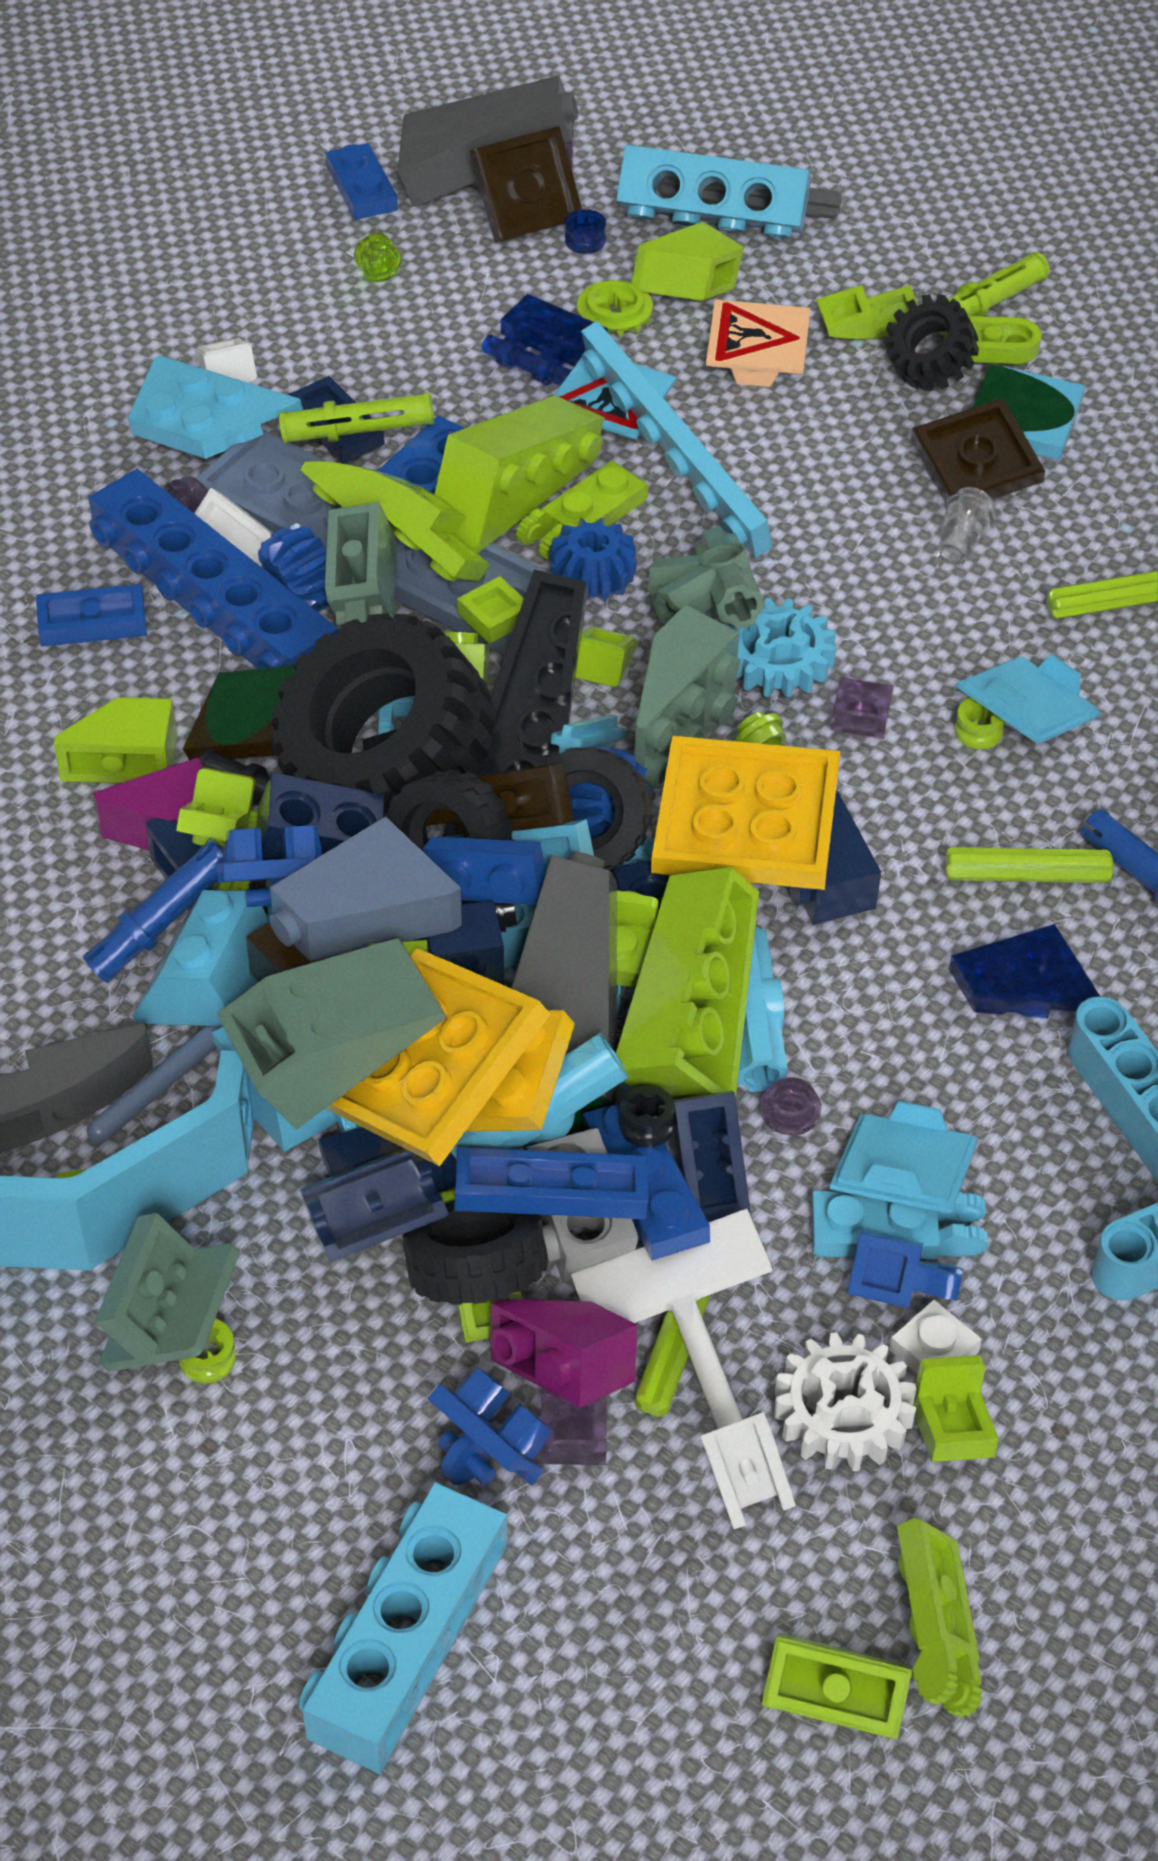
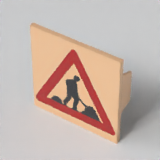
[706,300,810,387]

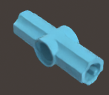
[738,926,787,1092]
[451,1032,629,1159]

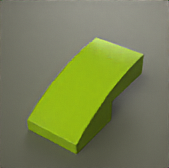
[816,285,918,340]

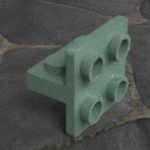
[95,1212,240,1372]

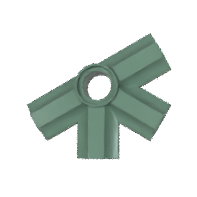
[648,526,765,629]

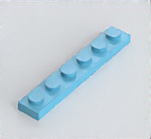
[581,321,772,559]

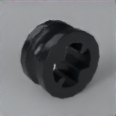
[619,1086,675,1147]

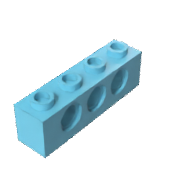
[616,145,812,239]
[299,1482,508,1775]

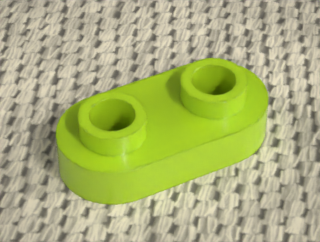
[943,316,1042,365]

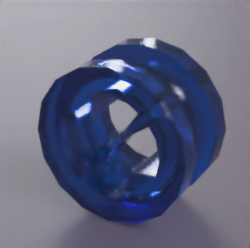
[565,209,606,254]

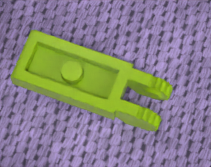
[515,460,648,561]
[897,1517,983,1718]

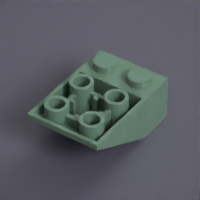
[634,604,741,793]
[217,938,447,1130]

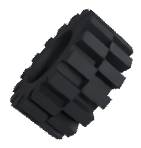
[884,294,979,391]

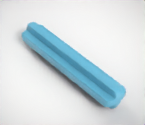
[551,715,626,754]

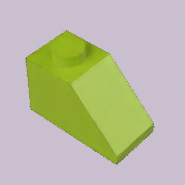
[53,697,177,783]

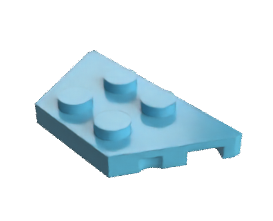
[127,355,303,459]

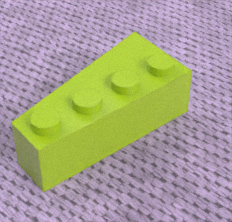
[434,395,605,553]
[616,867,759,1100]

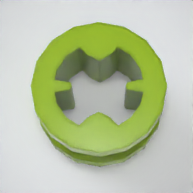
[954,697,1005,749]
[179,1319,236,1384]

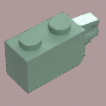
[325,502,397,630]

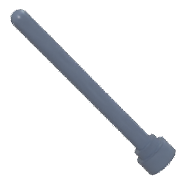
[87,1026,223,1143]

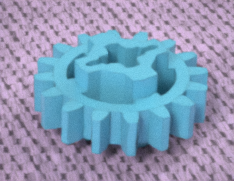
[728,598,836,698]

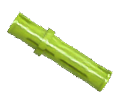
[939,251,1050,334]
[279,392,435,444]

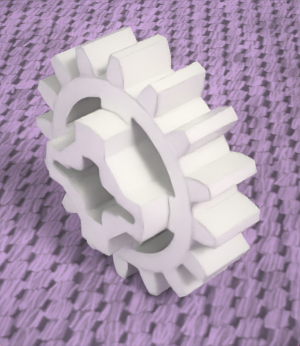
[774,1332,916,1471]

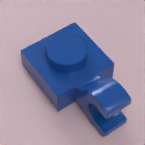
[847,1229,963,1308]

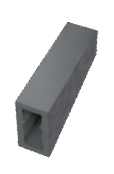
[397,75,579,207]
[511,851,617,1103]

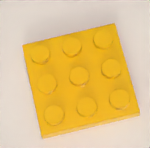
[651,736,840,890]
[325,948,551,1166]

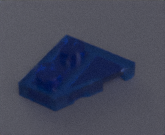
[949,924,1101,1018]

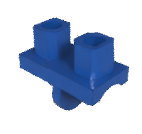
[217,825,322,917]
[427,1367,553,1486]

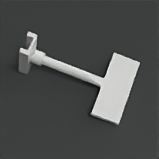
[571,1209,796,1529]

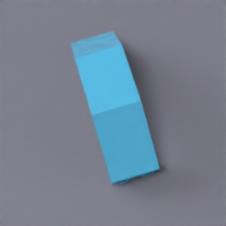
[0,1051,254,1271]

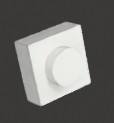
[889,1300,982,1374]

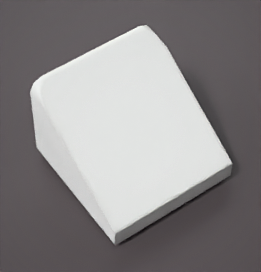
[195,338,257,383]

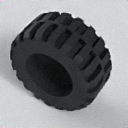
[271,613,495,818]

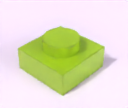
[457,576,524,644]

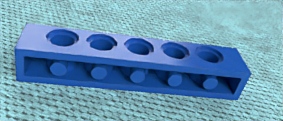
[88,468,339,669]

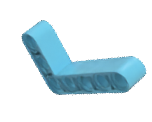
[1068,996,1158,1301]

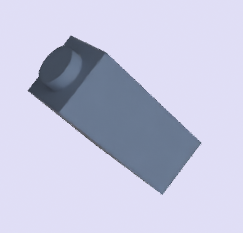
[269,816,462,962]

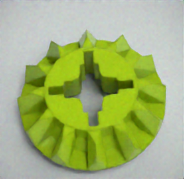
[577,280,653,338]

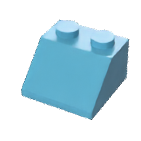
[132,890,270,1026]

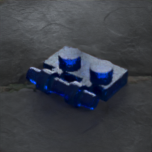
[482,293,608,386]

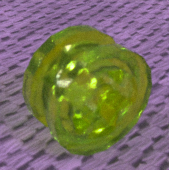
[354,233,402,282]

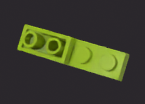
[300,461,490,582]

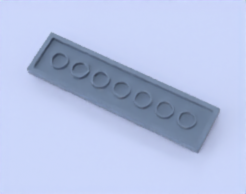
[192,429,553,656]

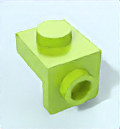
[176,767,255,848]
[913,1355,999,1462]

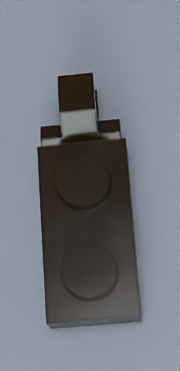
[426,763,574,838]

